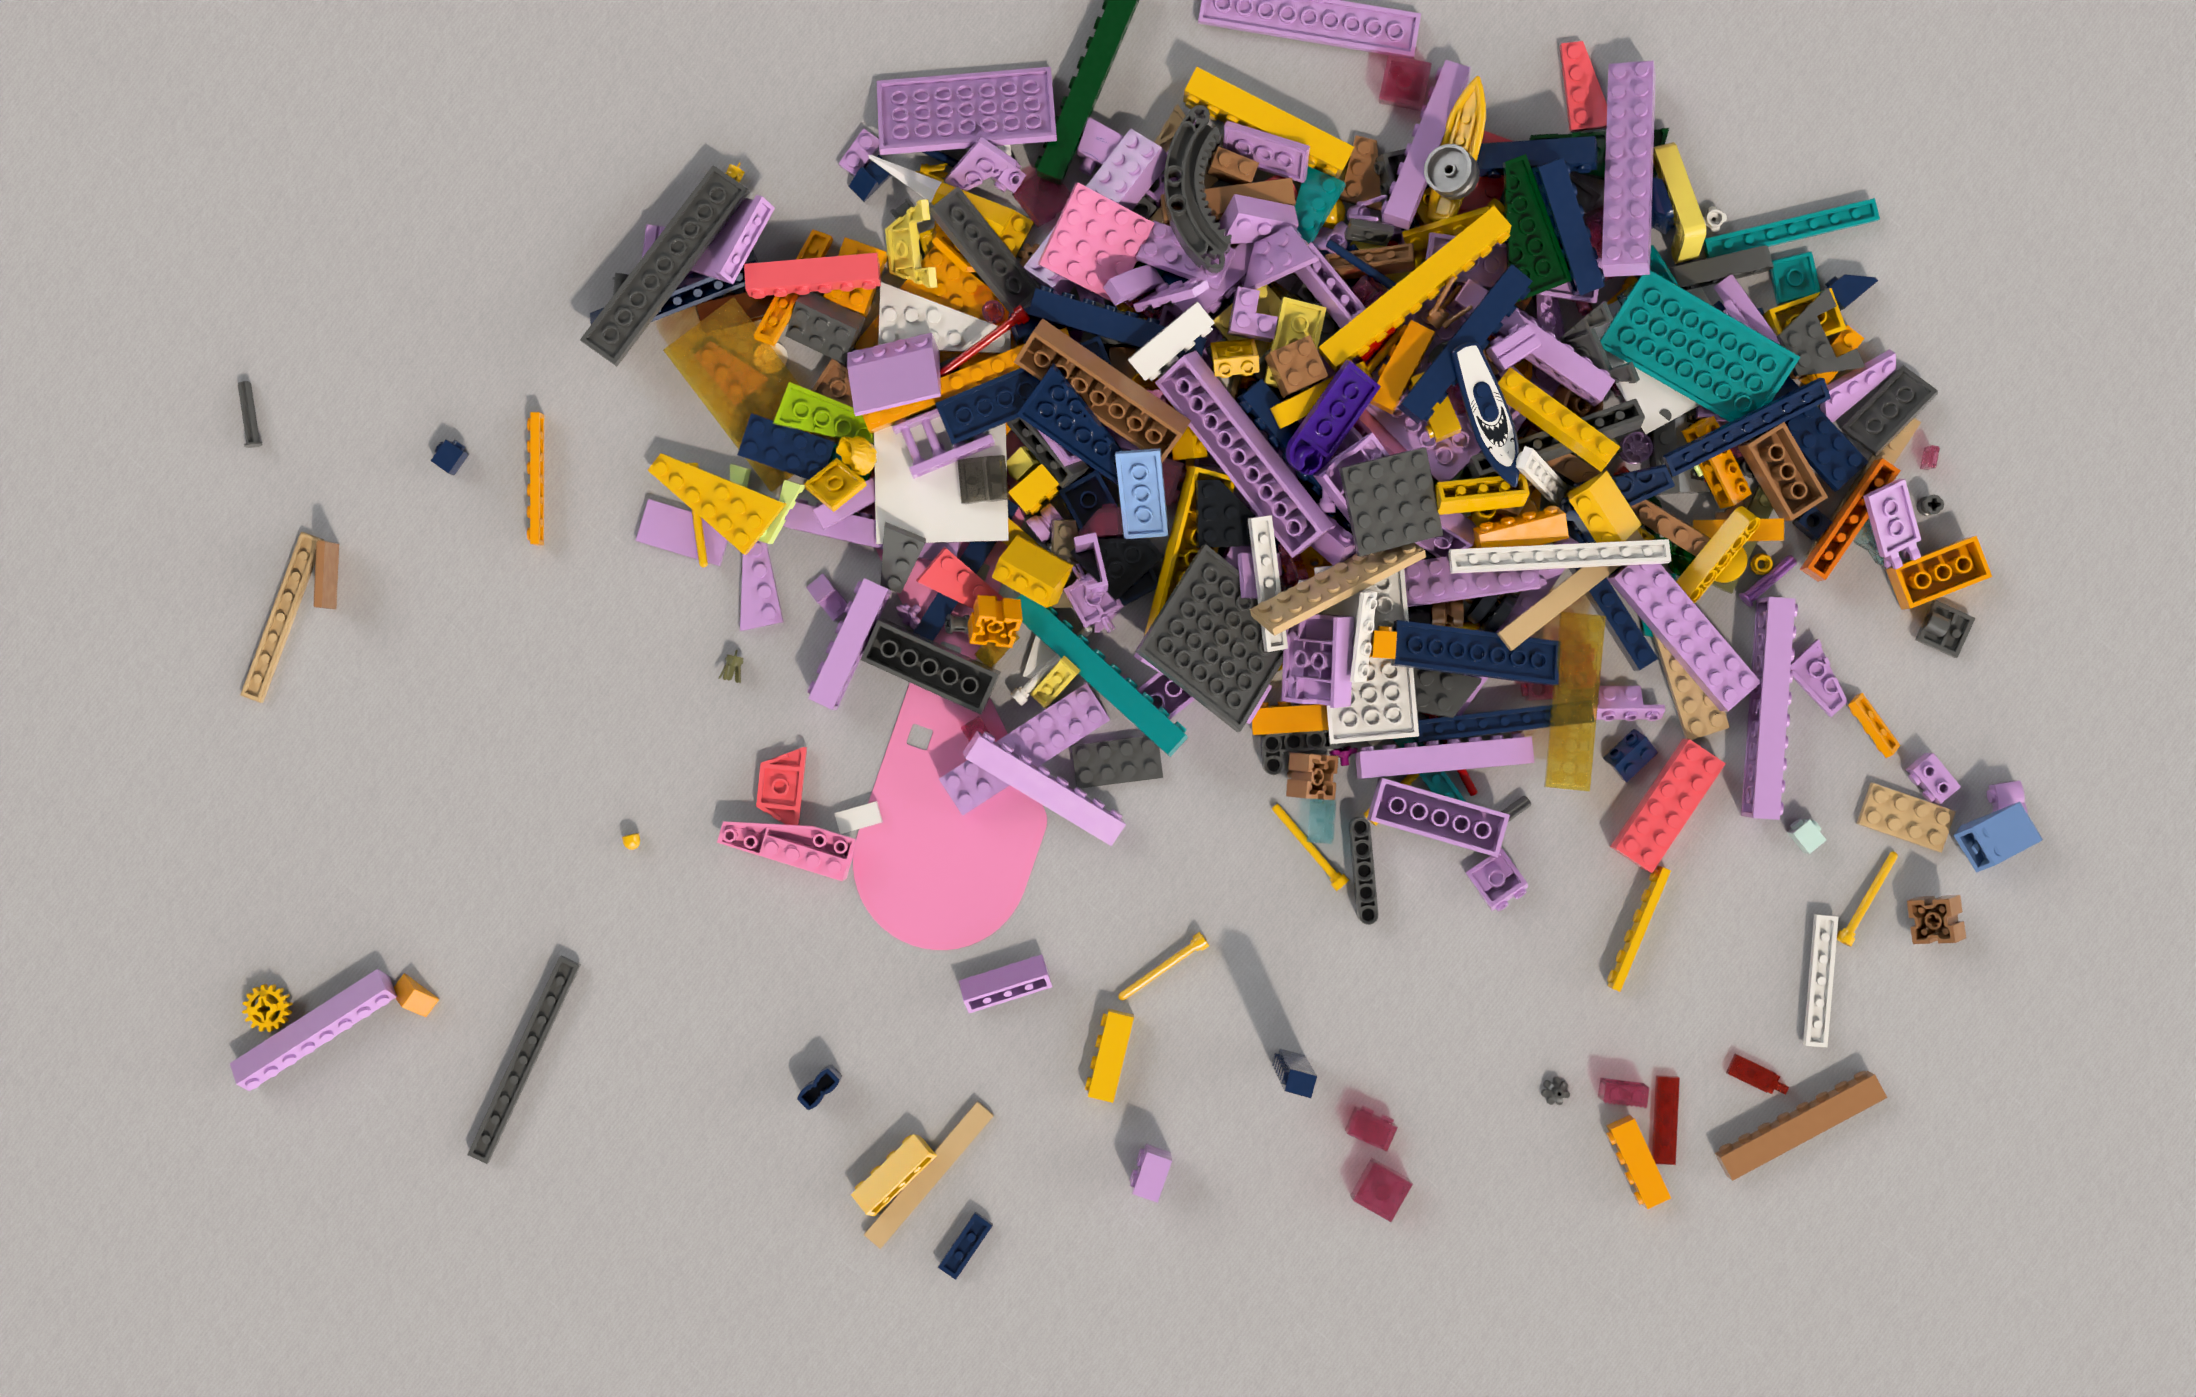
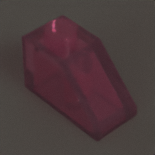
[1078,504,1123,537]

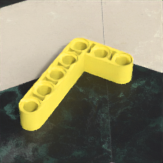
[1653,142,1706,264]

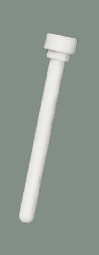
[1010,626,1092,706]

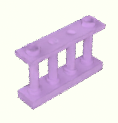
[892,409,995,479]

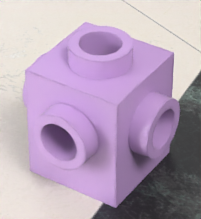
[990,163,1026,193]

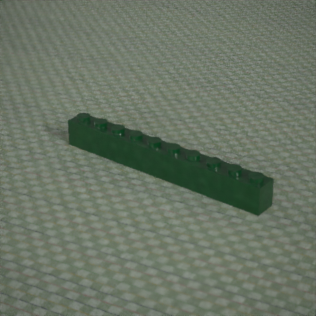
[1034,0,1140,186]

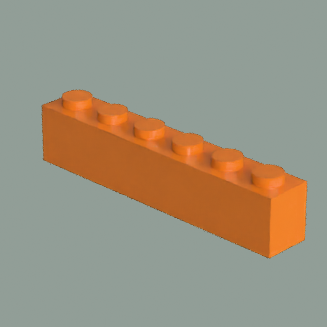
[1800,458,1901,582]

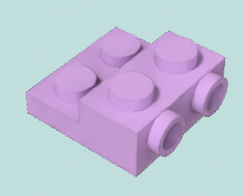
[1466,848,1528,911]

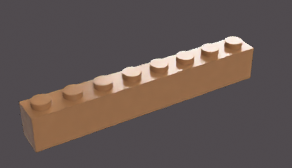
[1714,1071,1888,1181]

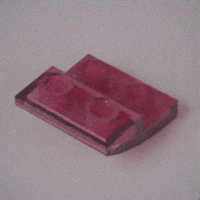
[1012,174,1071,227]

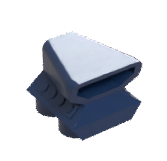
[1651,177,1674,235]

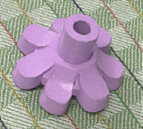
[896,603,921,630]

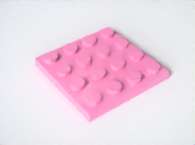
[1038,182,1154,303]

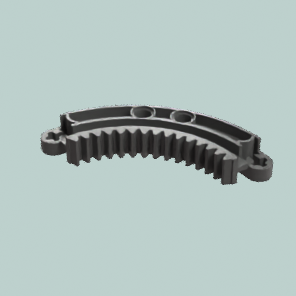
[1164,105,1232,273]

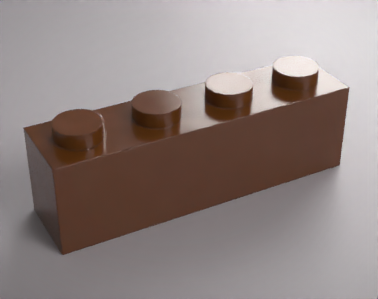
[696,289,775,333]

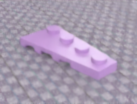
[1820,349,1896,423]

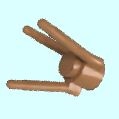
[1426,276,1473,330]

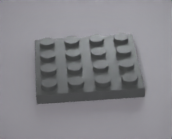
[1339,447,1443,557]

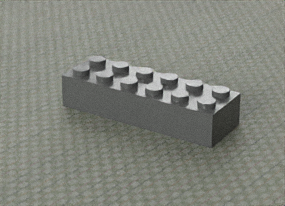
[860,618,1001,714]

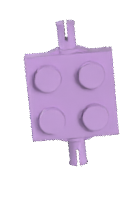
[1063,564,1124,633]

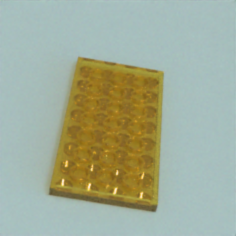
[663,297,840,492]

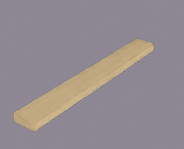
[1497,530,1644,651]
[240,532,324,703]
[864,1101,994,1249]

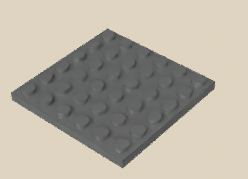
[1135,544,1283,732]

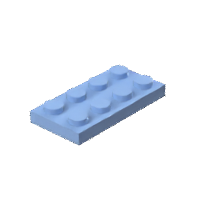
[1115,448,1169,539]

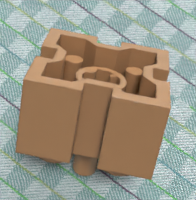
[1286,752,1339,800]
[1907,895,1966,944]

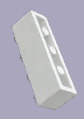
[1127,302,1214,381]

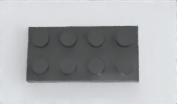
[1842,365,1938,456]
[1071,736,1163,788]

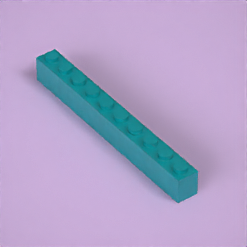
[1017,594,1188,757]

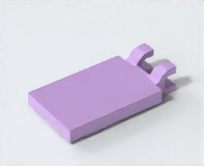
[1863,478,1921,569]

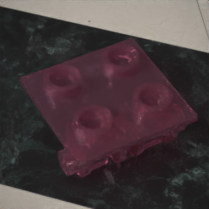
[1278,543,1309,587]

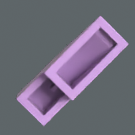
[1103,265,1165,306]

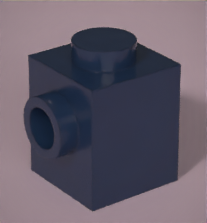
[431,439,469,475]

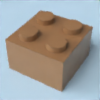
[1265,335,1328,398]

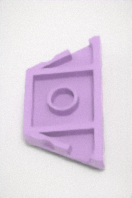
[1244,226,1319,290]

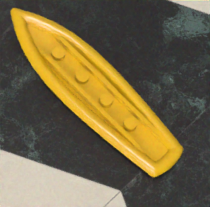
[1427,76,1486,222]

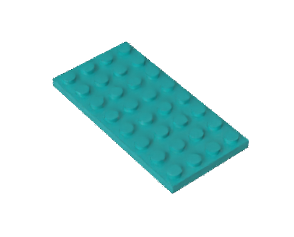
[1600,270,1801,422]

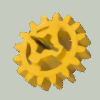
[242,984,293,1032]

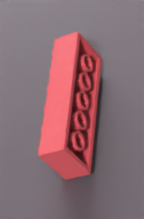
[1610,739,1726,873]

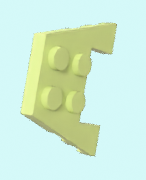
[730,464,805,544]

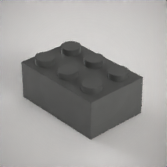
[785,292,865,364]

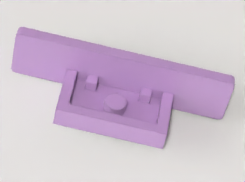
[1714,275,1780,344]
[1592,686,1665,721]

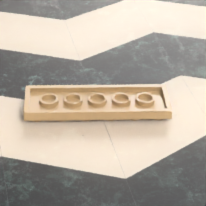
[1652,632,1730,740]

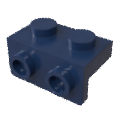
[1603,729,1658,783]

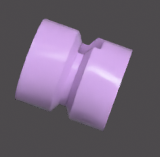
[1026,503,1063,544]

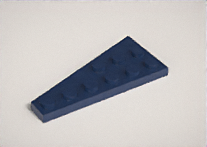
[1017,363,1123,486]

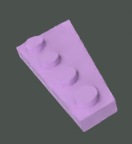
[740,541,784,631]

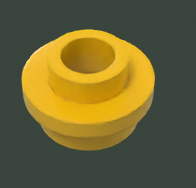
[1750,553,1773,575]

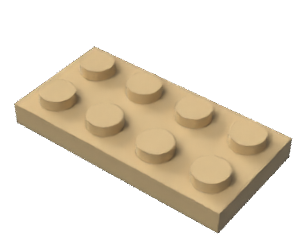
[1856,783,1956,853]

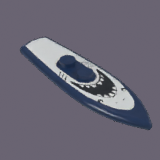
[1451,341,1520,488]

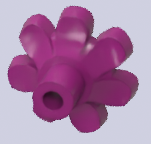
[1329,746,1358,766]

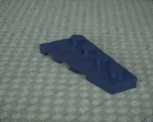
[1573,465,1675,507]

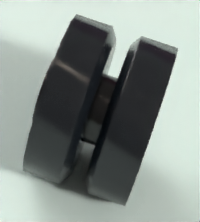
[1465,592,1519,633]

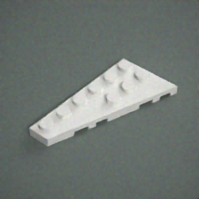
[878,282,1011,353]

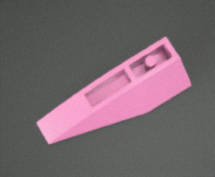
[717,821,855,881]

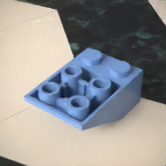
[1954,802,2043,873]

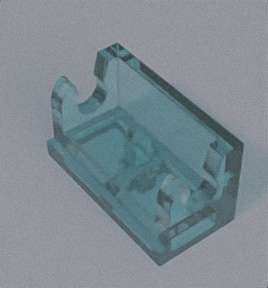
[1307,799,1337,844]

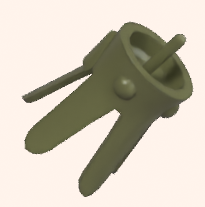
[718,650,744,683]

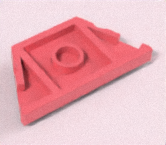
[756,747,807,825]

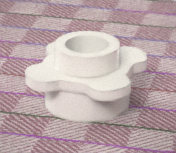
[1703,206,1727,233]

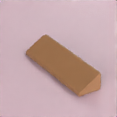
[1325,243,1415,280]

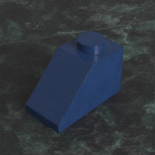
[1824,274,1878,311]

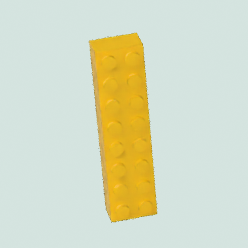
[1183,67,1354,179]
[1144,466,1235,636]

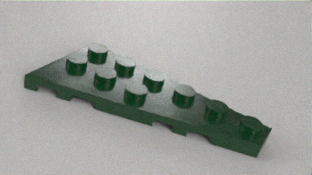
[1503,154,1572,302]

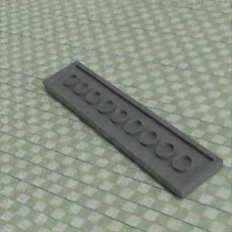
[580,165,750,367]

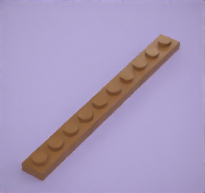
[1523,427,1711,556]

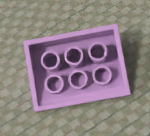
[847,333,941,416]

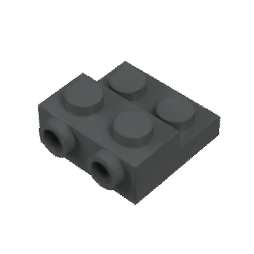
[1374,149,1431,201]

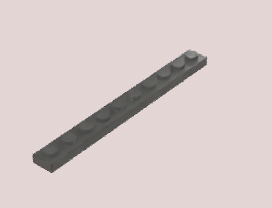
[467,955,581,1164]

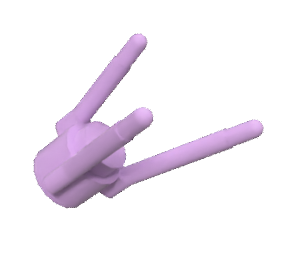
[1347,195,1401,231]

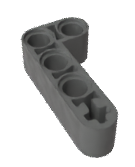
[1261,730,1346,775]

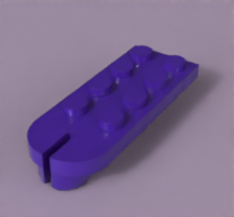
[1286,360,1381,475]

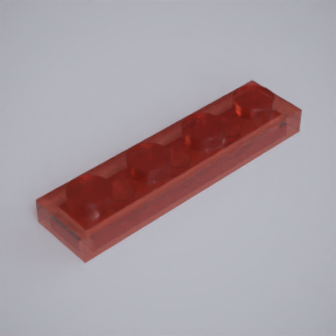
[1652,1075,1680,1165]

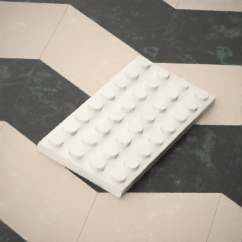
[1314,565,1419,744]

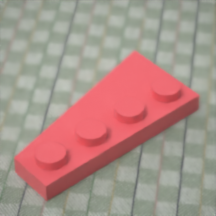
[1560,41,1607,132]
[916,547,1003,609]

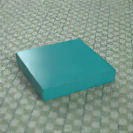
[1769,251,1821,305]

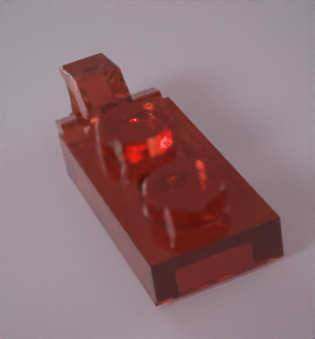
[1726,1053,1789,1095]

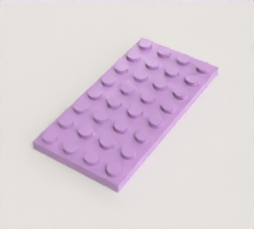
[877,67,1057,155]

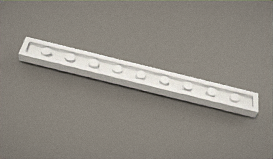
[1448,539,1671,574]

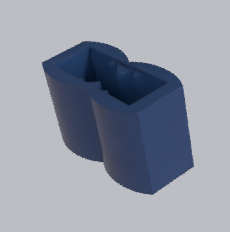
[797,1065,842,1110]

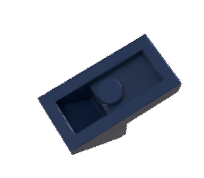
[848,155,892,202]

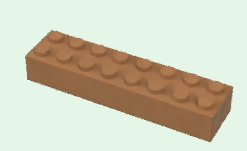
[1014,319,1191,463]

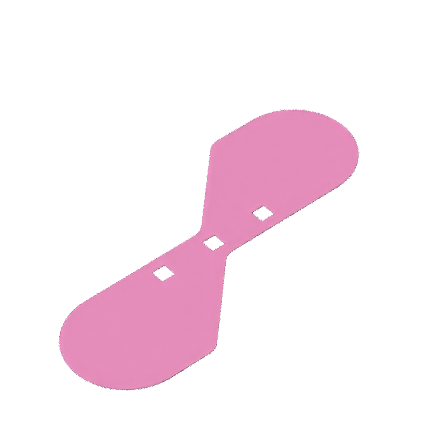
[853,411,1047,950]

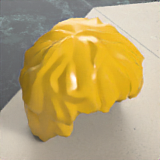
[836,436,877,475]

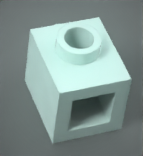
[1787,818,1826,854]

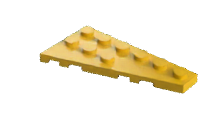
[648,453,787,555]

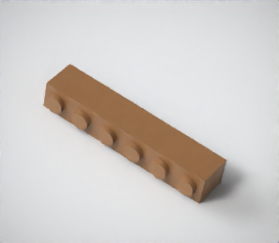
[1160,178,1296,226]

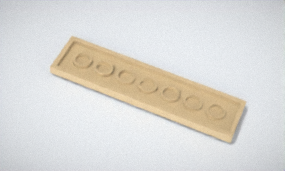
[1250,543,1426,636]

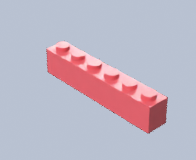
[744,253,881,299]

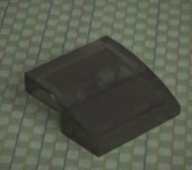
[957,455,1009,504]

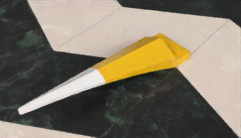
[868,155,1034,258]

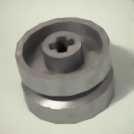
[1424,144,1480,200]

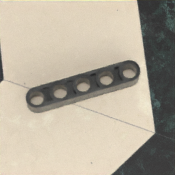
[1669,246,1774,290]
[1349,817,1378,925]

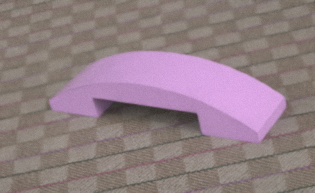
[813,477,875,530]

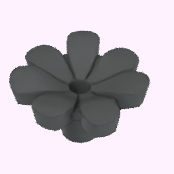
[1541,1077,1570,1105]

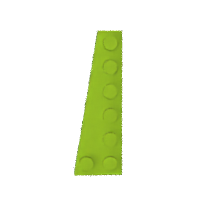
[773,382,874,446]

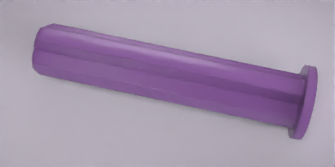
[1739,555,1797,607]

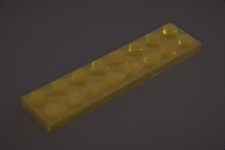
[1544,612,1606,792]

